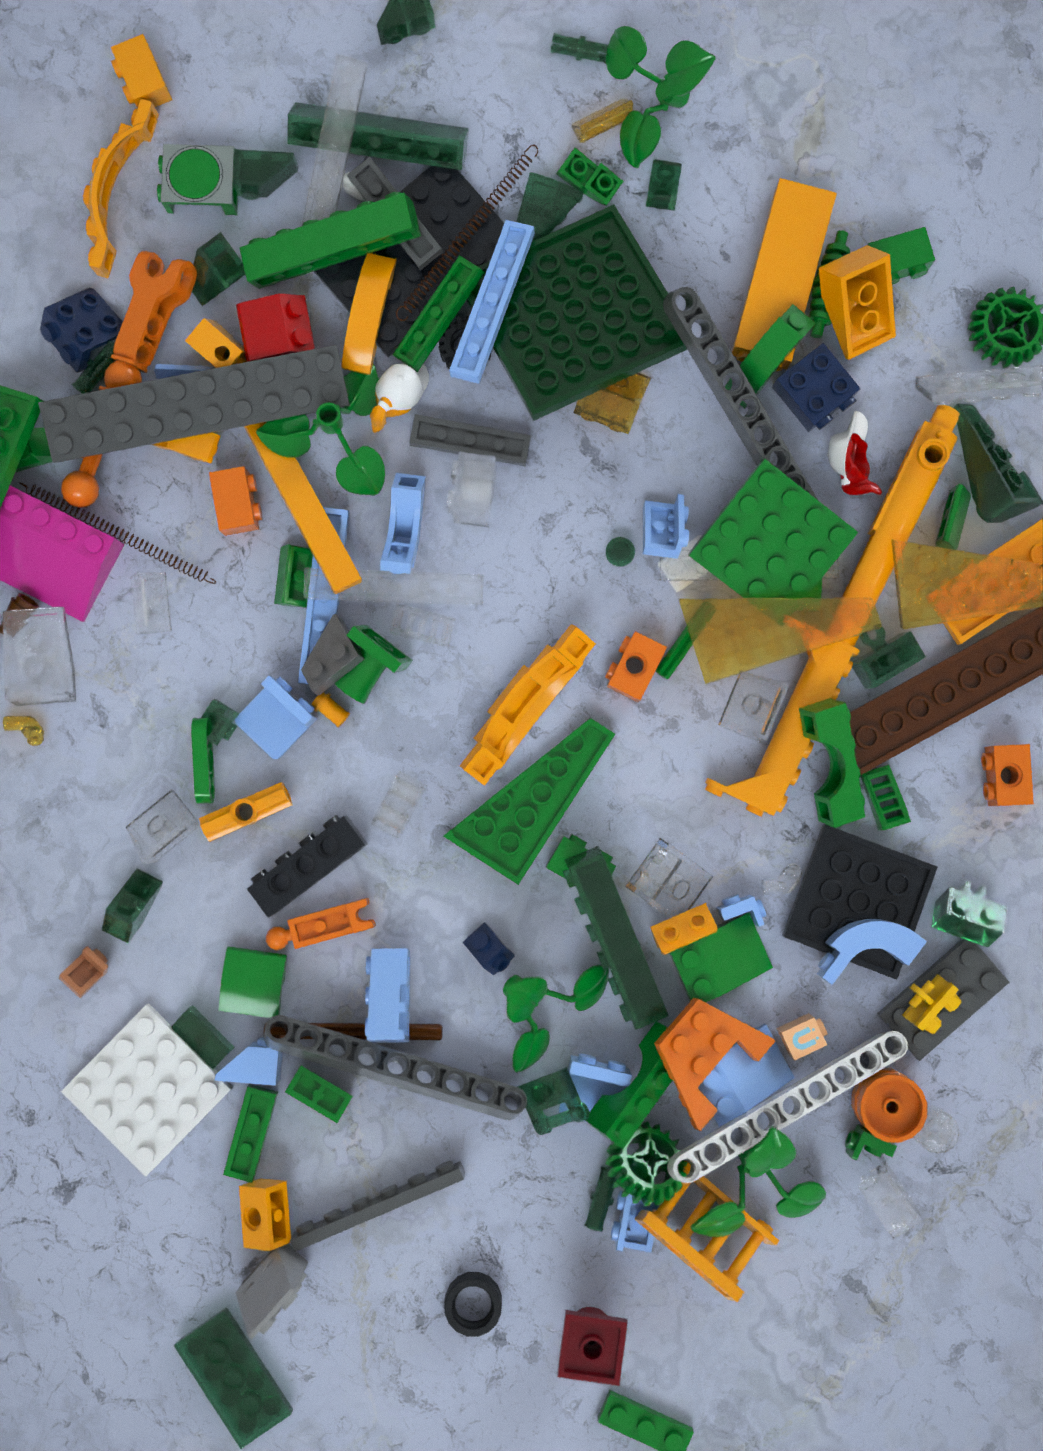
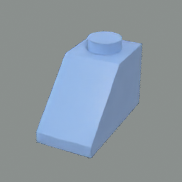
[215,1037,283,1086]

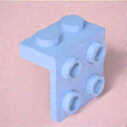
[235,675,317,759]
[559,1054,632,1122]

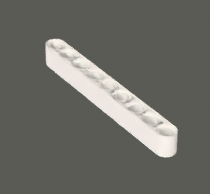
[667,1031,908,1183]

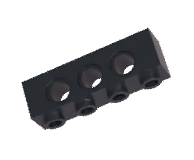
[247,815,368,918]

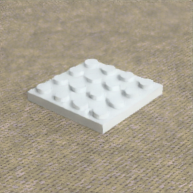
[61,1003,233,1177]

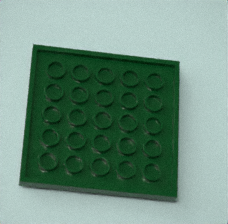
[467,204,687,421]

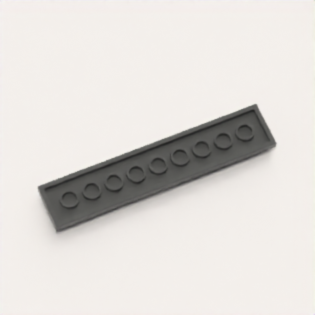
[38,345,350,463]

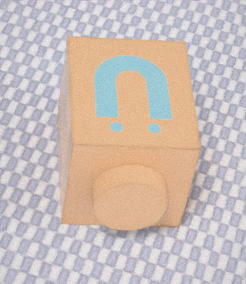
[776,1013,828,1061]

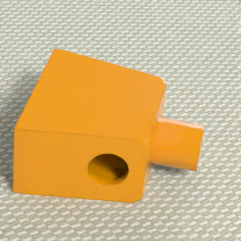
[185,318,246,368]

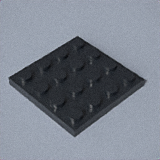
[782,824,938,980]

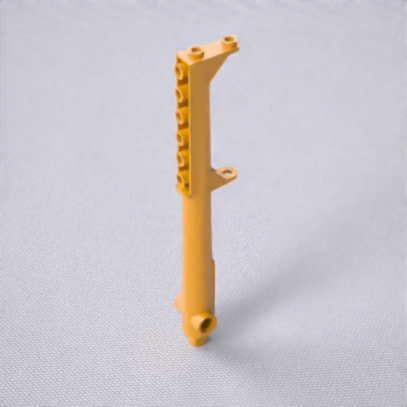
[705,404,960,817]

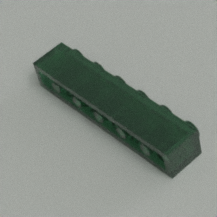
[287,102,469,170]
[563,846,669,1030]

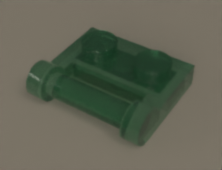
[517,1067,590,1135]

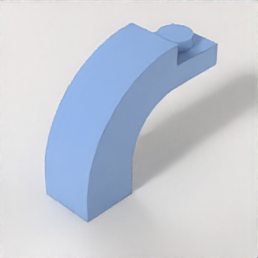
[380,473,425,574]
[817,919,927,985]

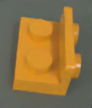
[650,903,718,955]

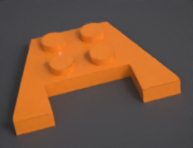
[654,998,775,1131]

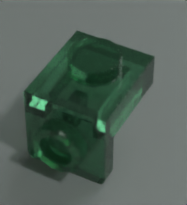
[646,159,682,211]
[201,699,239,745]

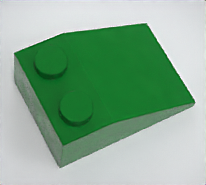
[669,912,773,1003]

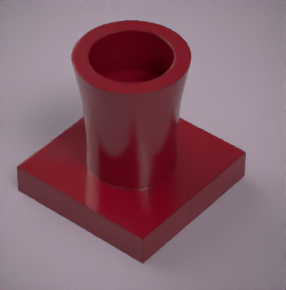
[557,1307,628,1386]

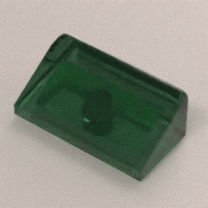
[171,1005,235,1069]

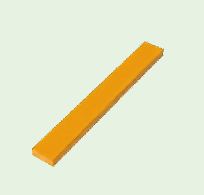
[244,422,362,595]

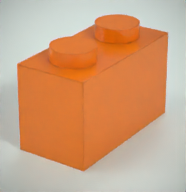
[209,466,262,536]

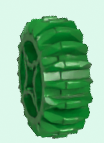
[967,286,1043,369]
[605,1121,688,1207]

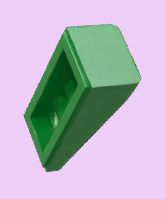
[860,765,911,831]

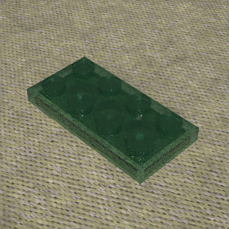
[174,1307,293,1449]

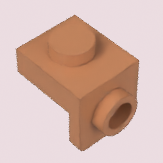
[59,946,108,998]

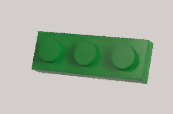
[223,1084,278,1183]
[597,1390,694,1451]

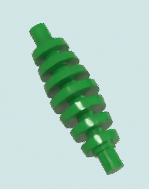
[809,230,850,339]

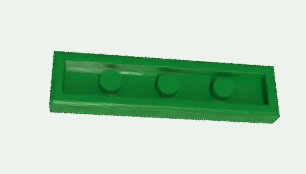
[393,255,485,372]

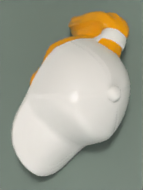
[370,363,429,433]

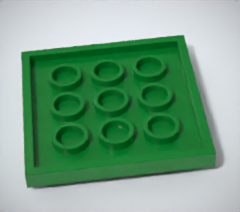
[688,458,859,627]

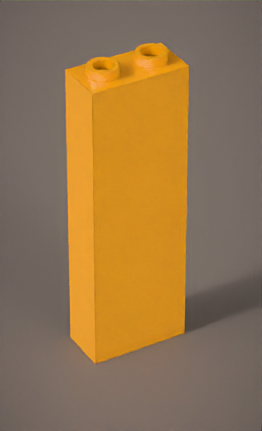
[731,178,837,371]

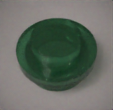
[605,537,635,567]

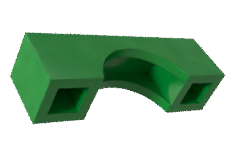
[799,698,865,828]
[584,1021,672,1149]

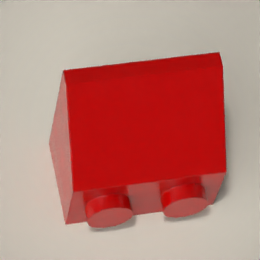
[236,293,315,362]

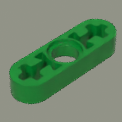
[191,717,215,804]

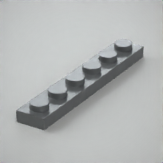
[290,1161,465,1252]

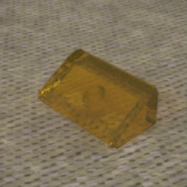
[572,99,633,143]

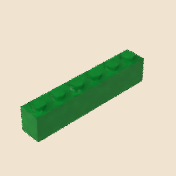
[239,192,421,289]

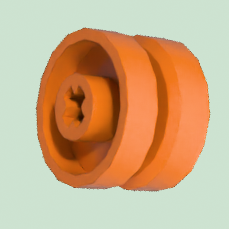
[851,1068,927,1143]

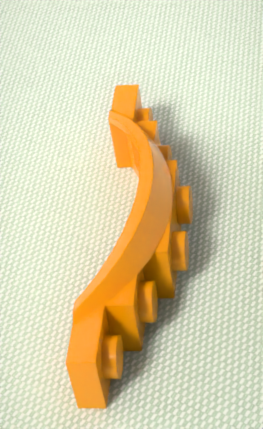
[83,99,159,278]
[459,624,596,786]

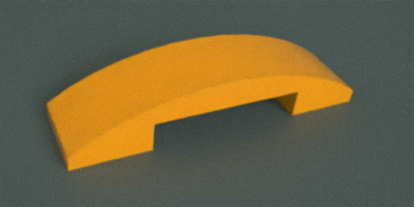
[341,253,397,375]

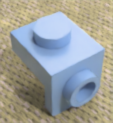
[716,894,766,927]

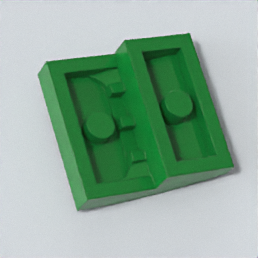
[218,946,287,1018]

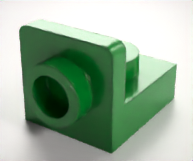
[845,1124,897,1161]

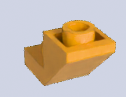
[151,433,220,464]

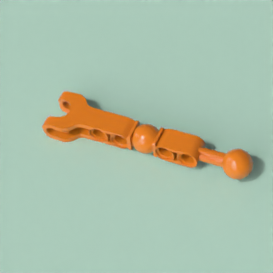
[61,251,197,508]

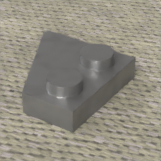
[301,614,364,695]

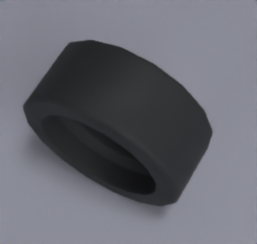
[444,1272,502,1337]

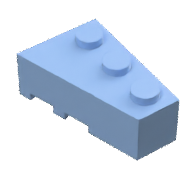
[365,948,410,1043]

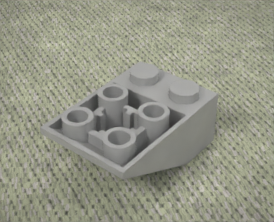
[236,1244,309,1340]

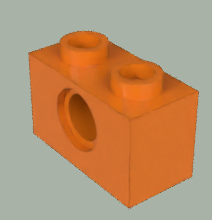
[605,631,667,702]
[981,744,1034,806]

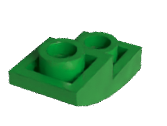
[556,148,624,206]

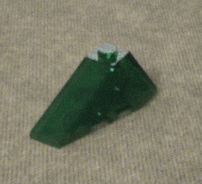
[954,403,1043,523]

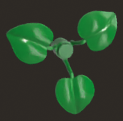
[606,26,716,168]
[256,364,385,496]
[503,963,609,1073]
[690,1126,826,1237]

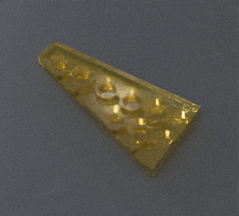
[891,539,1043,629]
[679,597,882,685]

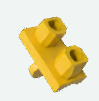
[902,974,961,1034]

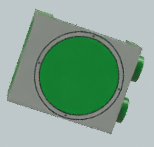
[157,144,240,215]

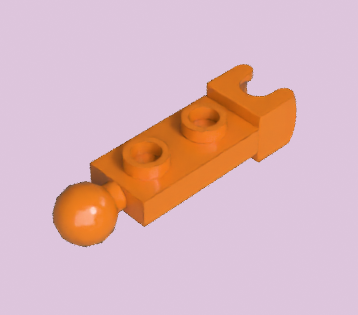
[266,898,376,950]

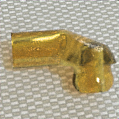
[3,716,44,746]

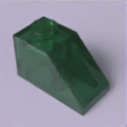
[232,149,298,200]

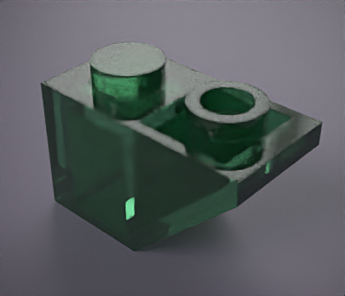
[376,0,436,46]
[192,232,246,306]
[102,869,163,943]

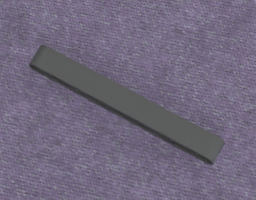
[663,287,818,500]
[264,1015,527,1120]

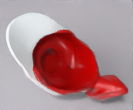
[827,411,882,495]

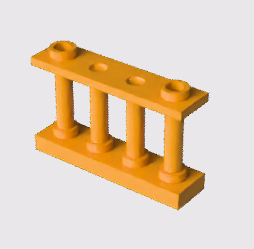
[634,1160,779,1302]

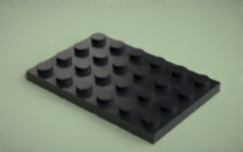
[313,155,504,357]

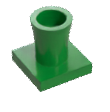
[334,624,413,704]

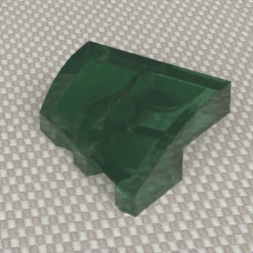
[516,172,584,241]

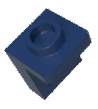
[463,922,515,975]

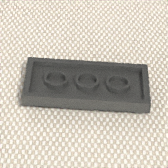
[877,935,1010,1061]

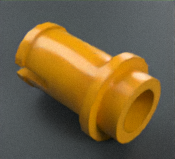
[311,692,350,728]

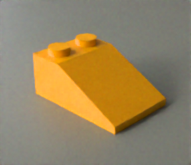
[818,245,896,360]

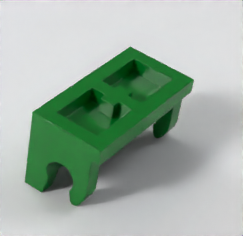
[285,1065,353,1123]

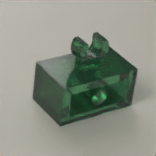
[852,624,926,689]
[931,881,1007,947]

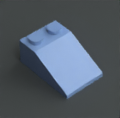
[698,1024,794,1127]

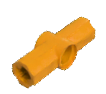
[199,782,293,842]

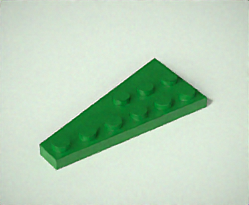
[443,718,615,885]

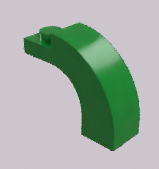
[725,304,815,409]

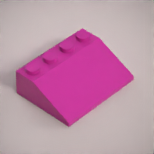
[0,486,125,622]

